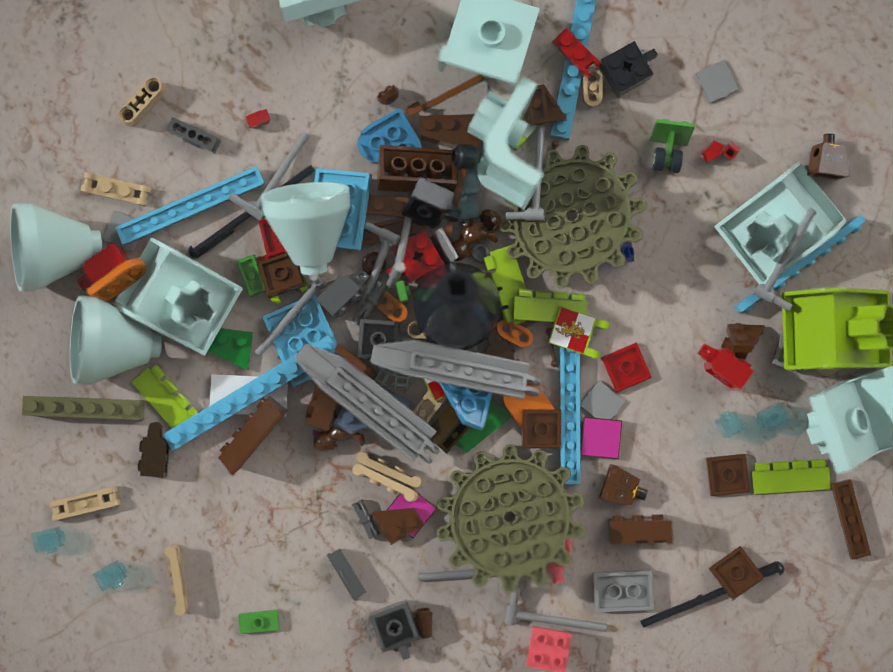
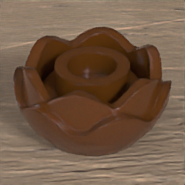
[377,84,399,105]
[479,209,501,231]
[362,252,386,275]

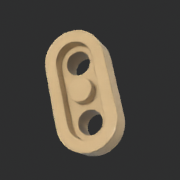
[583,68,603,108]

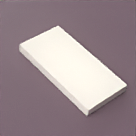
[209,374,289,417]

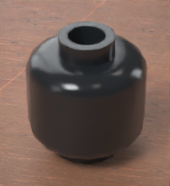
[451,144,481,170]

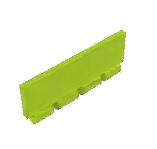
[484,245,528,325]
[513,289,587,322]
[132,365,199,428]
[751,459,830,494]

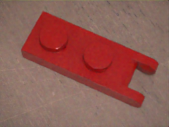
[552,28,602,78]

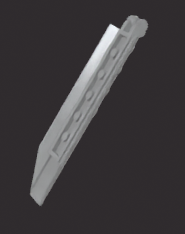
[370,340,542,399]
[294,343,440,464]

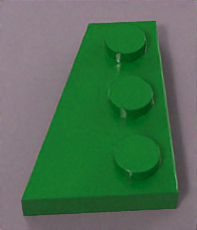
[208,328,253,370]
[455,400,512,453]

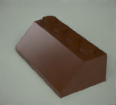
[377,145,457,193]
[218,396,288,476]

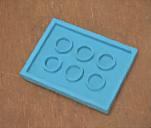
[314,168,372,251]
[262,294,344,387]

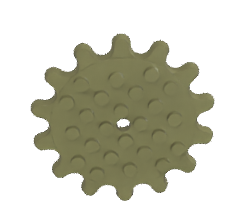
[499,145,647,288]
[436,444,585,593]

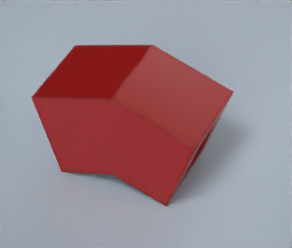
[245,109,271,129]
[701,140,725,163]
[722,141,741,160]

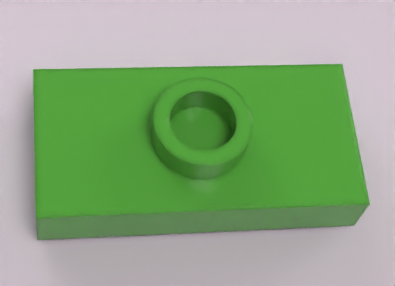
[236,254,266,297]
[396,281,411,304]
[238,609,280,634]

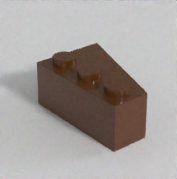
[420,114,479,152]
[305,384,339,431]
[608,514,673,545]

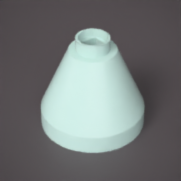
[261,182,351,275]
[10,203,102,291]
[70,296,162,385]

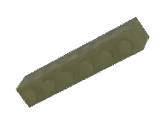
[22,396,145,420]

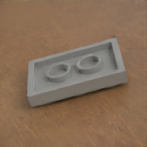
[593,570,654,612]

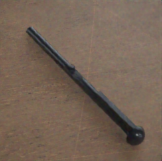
[188,165,315,259]
[640,561,784,628]

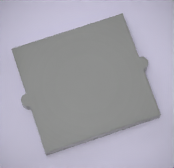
[696,60,739,103]
[103,211,142,252]
[430,228,458,264]
[580,380,625,419]

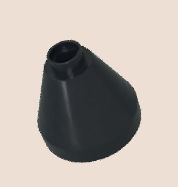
[413,263,500,350]

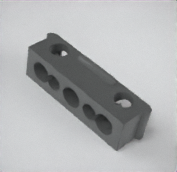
[167,117,221,154]
[327,548,366,601]

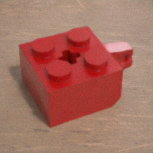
[386,230,444,284]
[77,243,130,291]
[697,344,754,390]

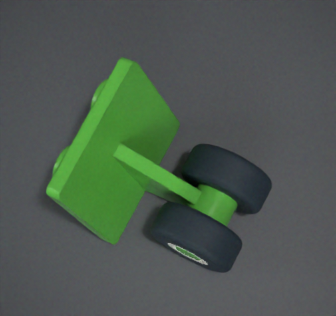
[650,119,695,173]

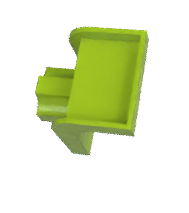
[782,288,893,370]

